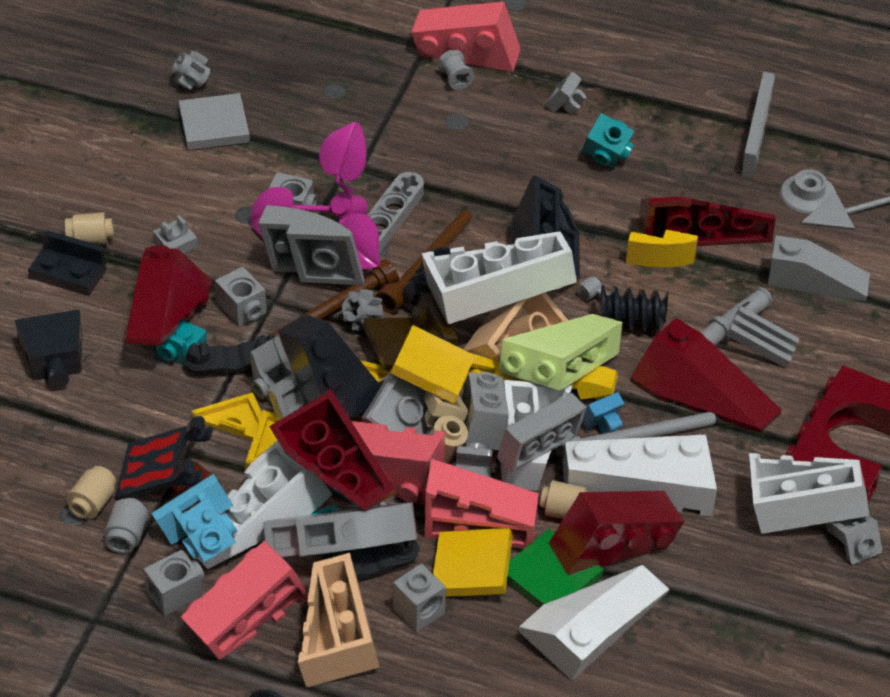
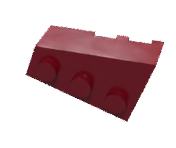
[548,491,685,575]

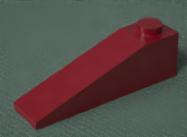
[639,196,776,247]
[631,318,782,433]

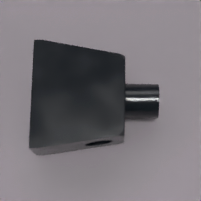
[15,309,83,387]

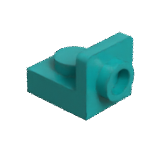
[156,320,208,366]

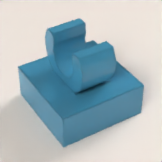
[582,392,625,434]

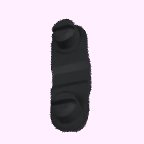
[184,334,276,376]
[319,540,420,579]

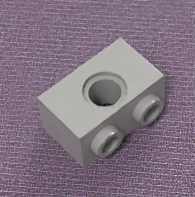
[461,372,509,450]

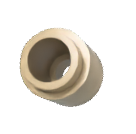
[65,212,114,245]
[428,415,468,463]
[66,466,116,519]
[540,481,589,519]

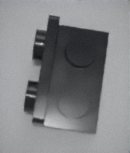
[28,230,107,296]

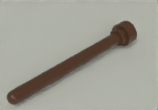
[375,210,472,314]
[272,259,399,343]

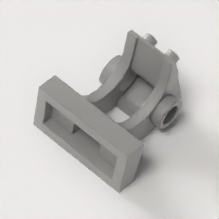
[250,336,306,420]

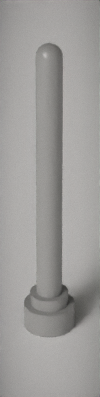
[555,412,716,464]

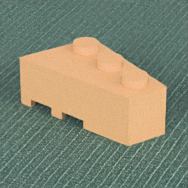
[298,553,380,688]

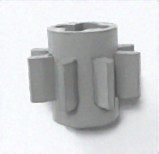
[172,51,210,90]
[342,289,384,331]

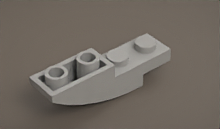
[263,502,417,557]

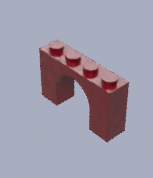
[785,365,890,503]

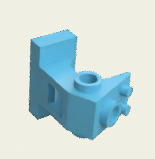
[152,474,237,562]

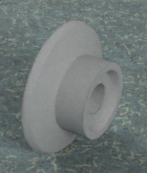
[780,170,836,214]

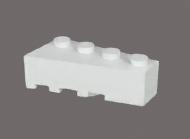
[421,232,577,324]

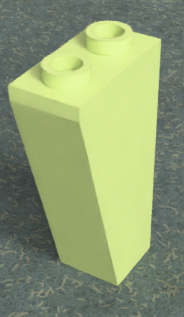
[500,314,622,391]

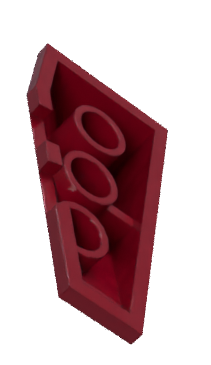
[126,245,212,345]
[269,390,396,512]

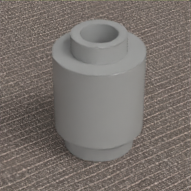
[104,498,149,554]

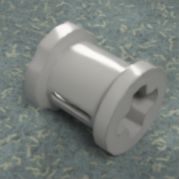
[438,50,475,90]

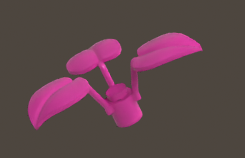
[250,122,381,269]

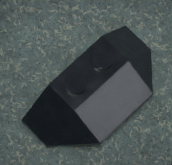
[511,175,580,281]

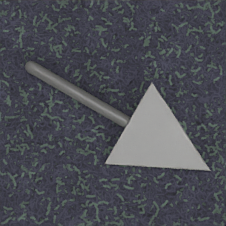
[801,192,890,230]

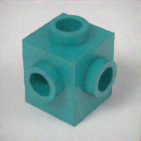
[581,113,634,169]

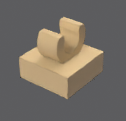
[423,391,468,428]

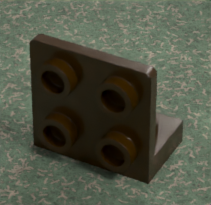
[362,292,458,370]

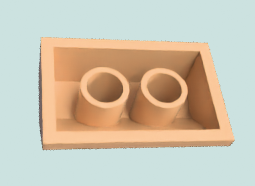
[463,292,568,382]

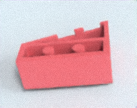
[411,2,521,72]

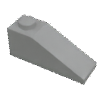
[768,235,870,301]

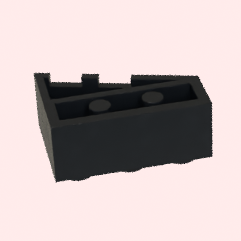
[278,314,381,420]

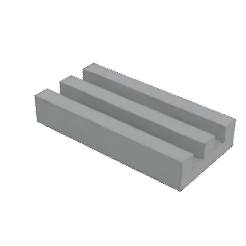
[726,306,800,368]

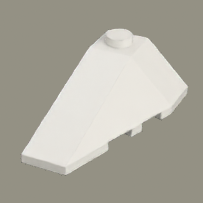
[188,441,333,569]
[518,565,669,681]

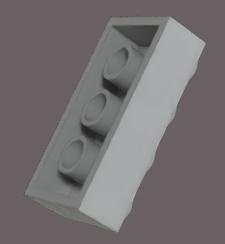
[497,393,587,473]

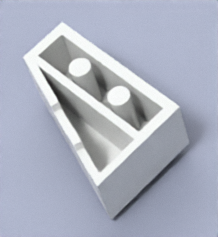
[500,380,572,491]
[749,453,869,534]

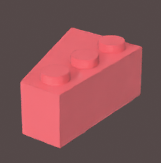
[352,421,445,507]
[425,458,539,549]
[180,540,309,660]

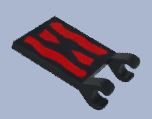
[115,416,213,500]

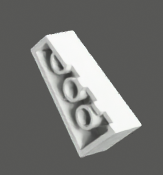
[563,435,717,517]

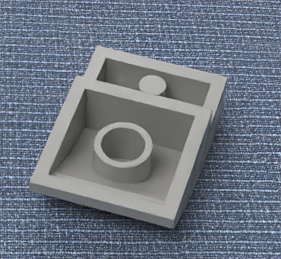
[259,205,365,285]

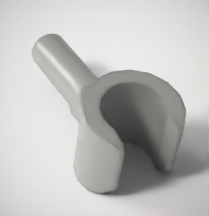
[577,277,609,301]

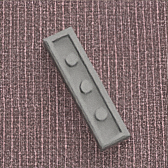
[741,72,775,178]

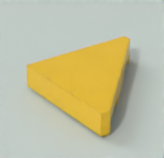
[192,392,271,441]

